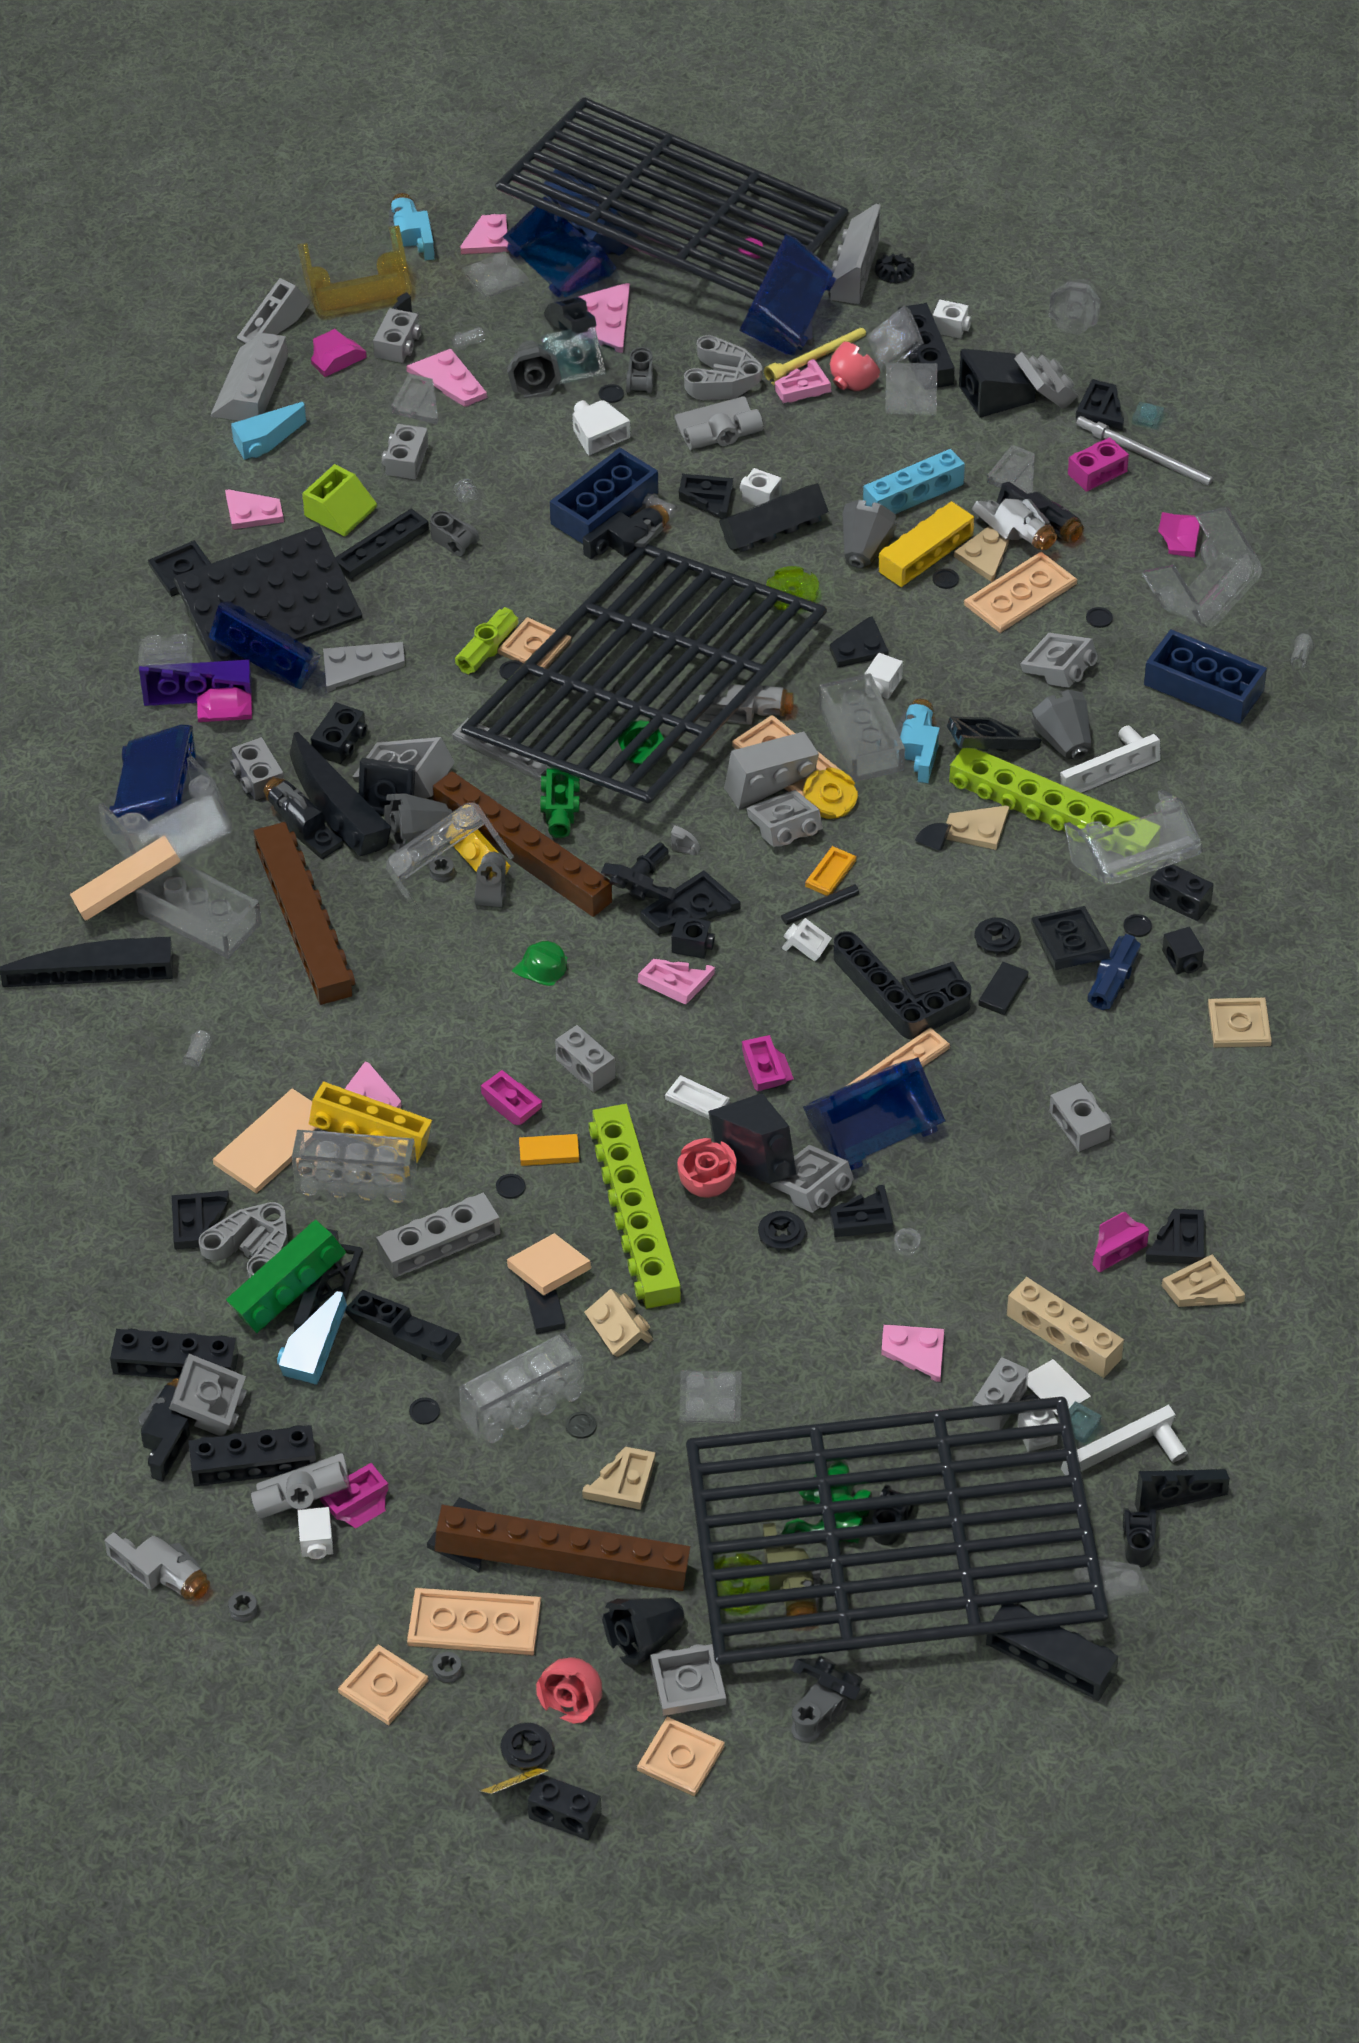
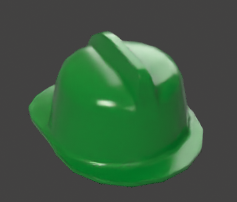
[618,720,664,765]
[511,941,568,986]

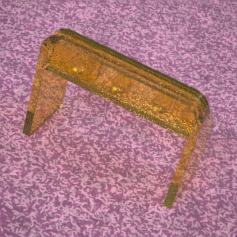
[297,225,412,316]

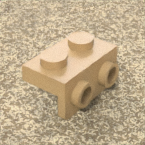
[584,1289,653,1357]

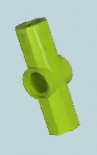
[455,607,518,675]

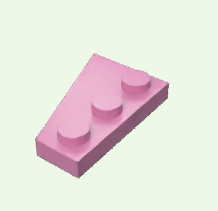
[406,349,487,407]

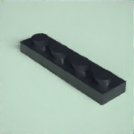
[335,508,429,579]

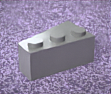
[724,732,819,809]

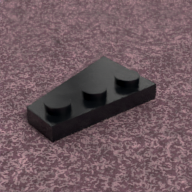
[640,870,741,935]
[1135,1469,1230,1512]

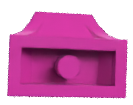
[311,329,367,377]
[1158,512,1202,557]
[197,687,252,722]
[742,1035,794,1091]
[481,1070,543,1125]
[1092,1212,1149,1273]
[320,1463,389,1529]

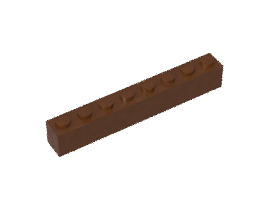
[433,771,612,917]
[253,822,355,1005]
[435,1505,690,1591]

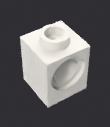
[933,300,971,339]
[740,468,781,506]
[864,653,903,699]
[1018,1410,1058,1452]
[298,1507,333,1559]

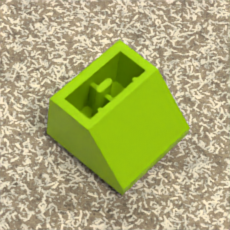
[302,464,377,536]

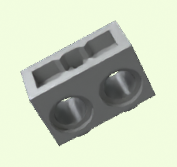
[373,308,422,363]
[382,424,428,480]
[230,737,284,800]
[555,1025,615,1093]
[972,1357,1029,1430]

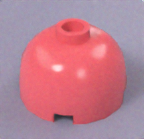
[830,342,880,391]
[677,1138,736,1198]
[536,1657,602,1724]

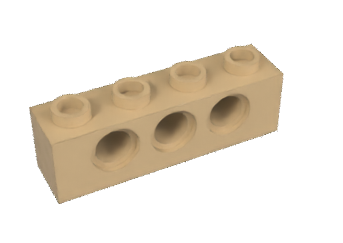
[1007,1277,1124,1378]

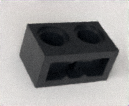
[310,702,368,764]
[1149,861,1214,922]
[527,1774,602,1841]

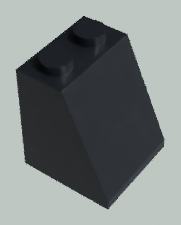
[959,349,1038,418]
[708,1093,797,1184]

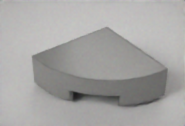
[671,826,700,856]

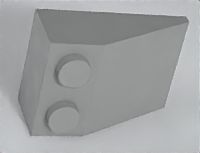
[352,737,455,799]

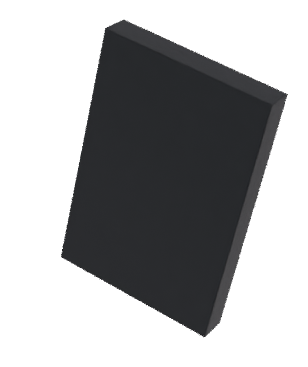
[1031,906,1110,970]

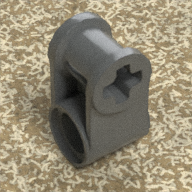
[626,347,653,394]
[430,510,479,557]
[474,852,506,908]
[792,1682,848,1743]

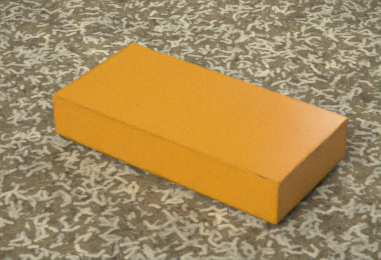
[805,846,857,896]
[519,1134,579,1166]

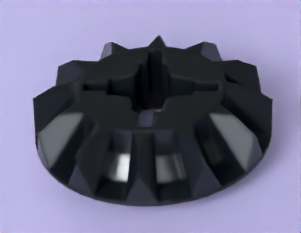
[875,252,914,283]
[974,917,1020,956]
[758,1211,806,1253]
[501,1723,552,1771]

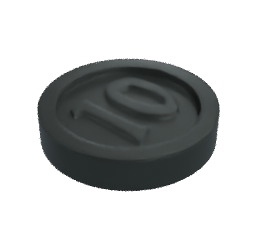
[566,1412,596,1439]

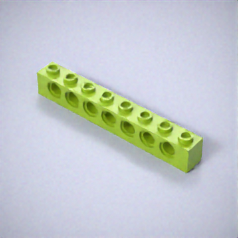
[949,748,1161,865]
[588,1103,681,1309]

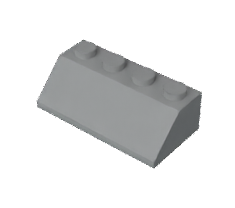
[827,204,881,304]
[211,333,288,421]

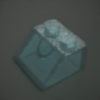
[541,327,606,384]

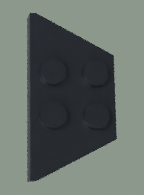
[947,716,1042,752]

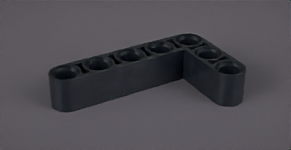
[833,931,972,1039]

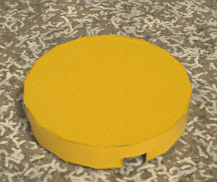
[803,768,858,819]

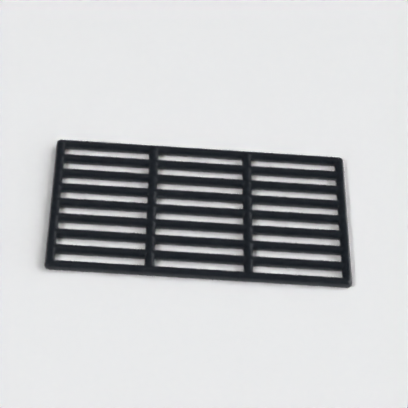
[495,97,849,305]
[461,544,827,804]
[686,1396,1109,1665]

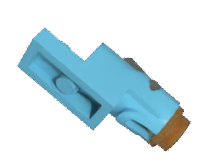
[388,193,434,260]
[893,699,940,783]

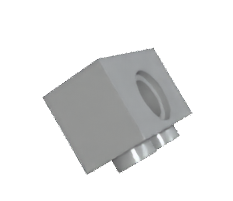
[1049,1083,1112,1152]

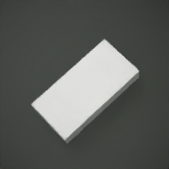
[665,1075,730,1120]

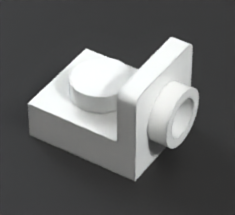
[782,918,832,962]

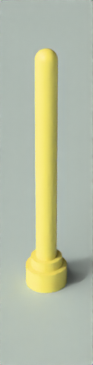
[764,328,866,385]

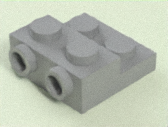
[1014,352,1078,409]
[1020,633,1097,687]
[747,790,823,847]
[770,1145,854,1213]
[169,1354,247,1436]
[651,1644,726,1716]

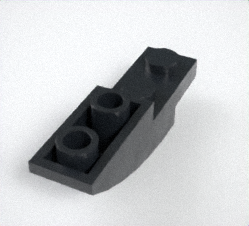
[544,297,597,333]
[345,1289,462,1363]

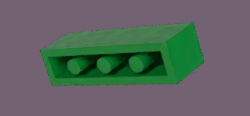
[226,1219,347,1333]

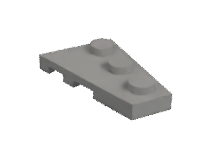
[323,642,405,692]

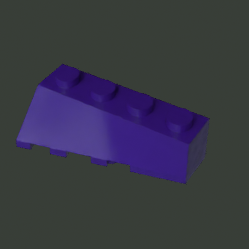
[139,660,252,706]

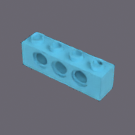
[863,449,965,514]

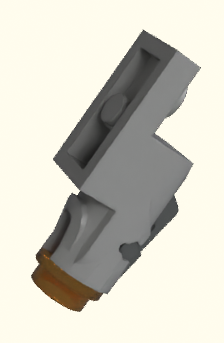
[972,499,1057,550]
[698,684,794,725]
[104,1532,210,1601]

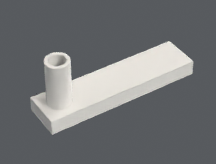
[1060,726,1160,793]
[1061,1405,1188,1475]

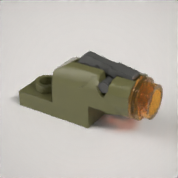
[763,1523,821,1616]

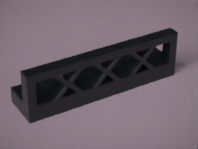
[294,1229,363,1331]

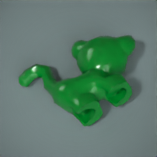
[781,1460,872,1544]

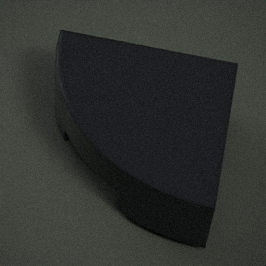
[392,292,412,313]
[915,823,951,851]

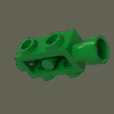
[540,768,580,838]

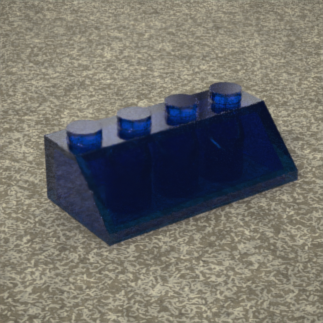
[208,601,321,689]

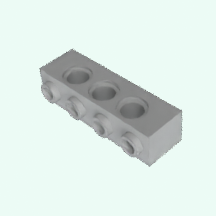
[376,1192,500,1279]

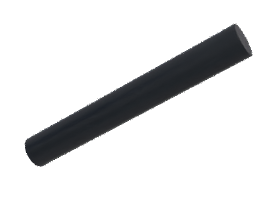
[781,884,859,925]

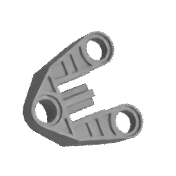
[684,335,762,400]
[199,1202,288,1279]

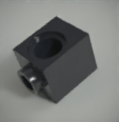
[671,916,715,959]
[1162,926,1204,975]

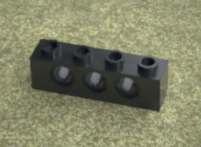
[894,303,955,390]

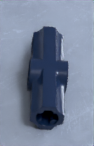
[1087,934,1141,1010]

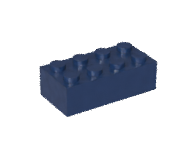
[543,169,638,256]
[550,447,659,544]
[1144,629,1267,724]

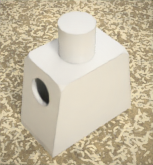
[573,400,630,455]

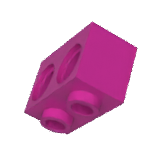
[1068,437,1129,492]

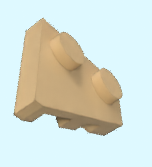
[954,526,1009,582]
[946,806,1009,850]
[1162,1255,1245,1307]
[582,1447,656,1510]

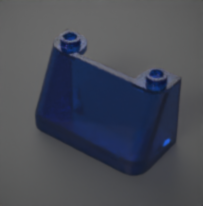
[503,196,617,298]
[739,233,836,356]
[109,724,196,835]
[802,1057,946,1171]

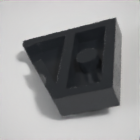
[1076,379,1124,430]
[830,1185,893,1237]

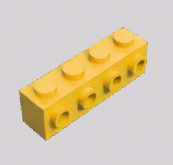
[879,501,974,587]
[308,1081,432,1163]

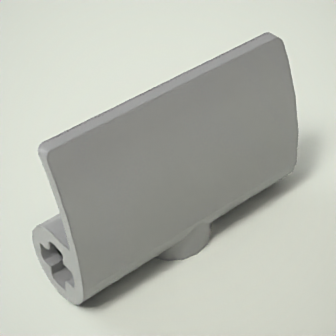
[675,396,763,450]
[251,1453,349,1519]

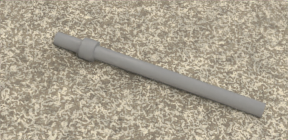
[1076,416,1213,486]

